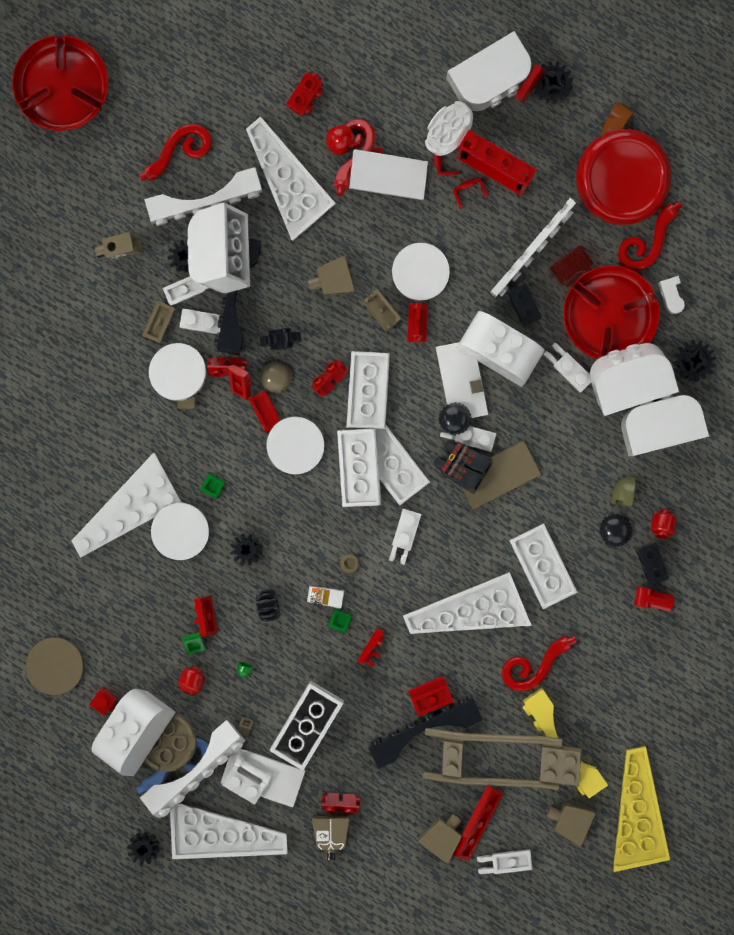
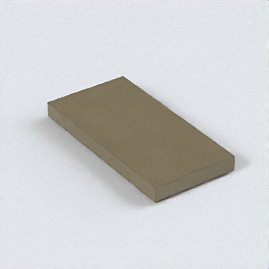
[461,441,541,509]

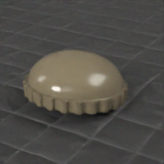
[260,361,293,394]

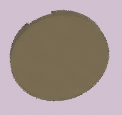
[26,637,84,695]
[145,714,196,772]

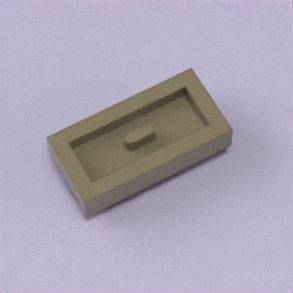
[142,301,176,344]

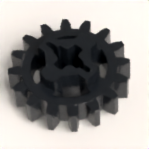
[534,61,573,104]
[260,328,302,351]
[673,340,716,382]

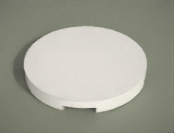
[425,101,473,156]
[392,243,449,301]
[149,343,207,401]
[267,416,324,474]
[151,502,209,560]

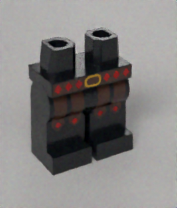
[434,441,493,494]

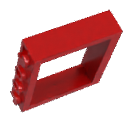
[456,130,537,197]

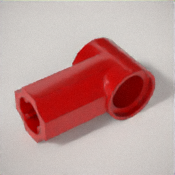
[634,586,674,612]

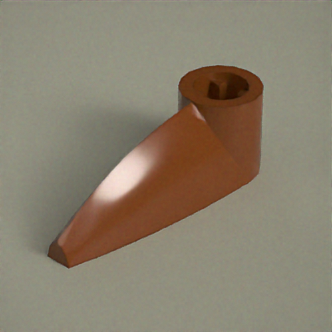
[601,102,634,136]

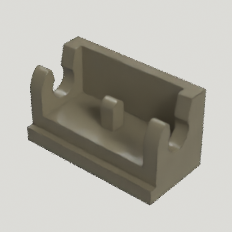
[362,289,401,332]

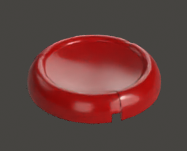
[12,35,108,131]
[576,129,672,225]
[563,265,660,360]

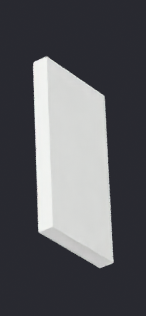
[349,149,428,200]
[435,342,488,418]
[347,351,390,430]
[376,426,430,505]
[337,428,381,507]
[509,523,578,609]
[221,748,305,807]

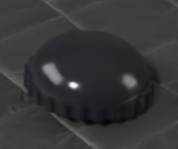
[438,402,472,435]
[599,514,633,547]

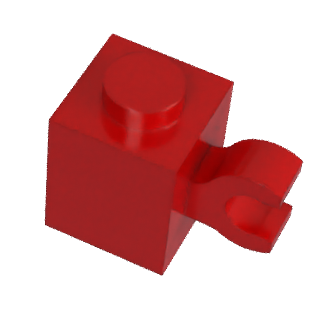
[89,687,118,716]

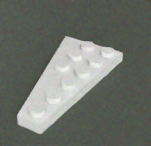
[246,117,336,242]
[490,198,576,298]
[72,452,181,558]
[403,572,531,634]
[170,803,288,859]

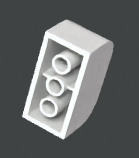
[446,31,531,111]
[187,203,250,293]
[456,311,545,387]
[590,343,679,416]
[621,394,709,456]
[270,681,344,771]
[91,689,176,776]

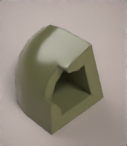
[611,476,635,506]

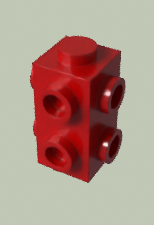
[286,72,324,118]

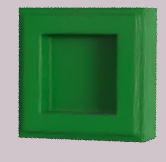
[200,473,226,499]
[328,608,353,633]
[181,632,206,655]

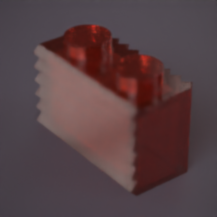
[548,245,594,287]

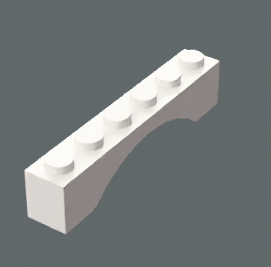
[144,167,263,226]
[140,720,246,818]

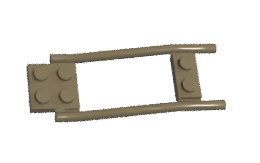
[423,728,582,790]

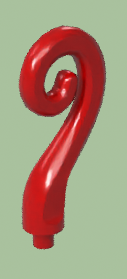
[334,119,376,196]
[139,124,212,182]
[618,201,682,271]
[501,636,577,691]

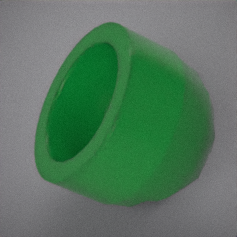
[237,662,253,678]

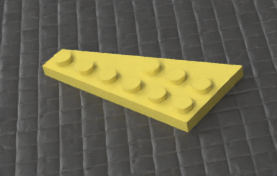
[613,746,670,872]

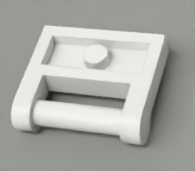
[222,755,272,805]

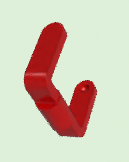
[434,154,459,176]
[453,178,488,209]

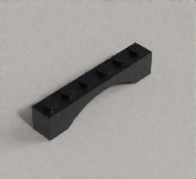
[214,238,262,356]
[368,696,483,769]

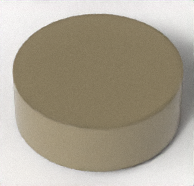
[340,554,359,573]

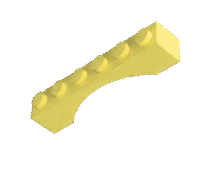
[522,687,608,798]

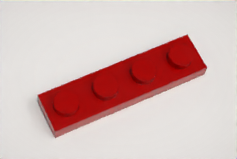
[453,785,504,861]

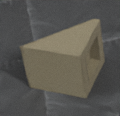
[469,380,483,394]
[177,397,196,409]
[238,717,254,737]

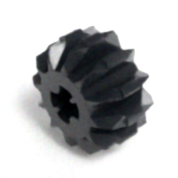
[167,240,189,273]
[230,533,263,566]
[255,589,280,622]
[127,832,160,865]

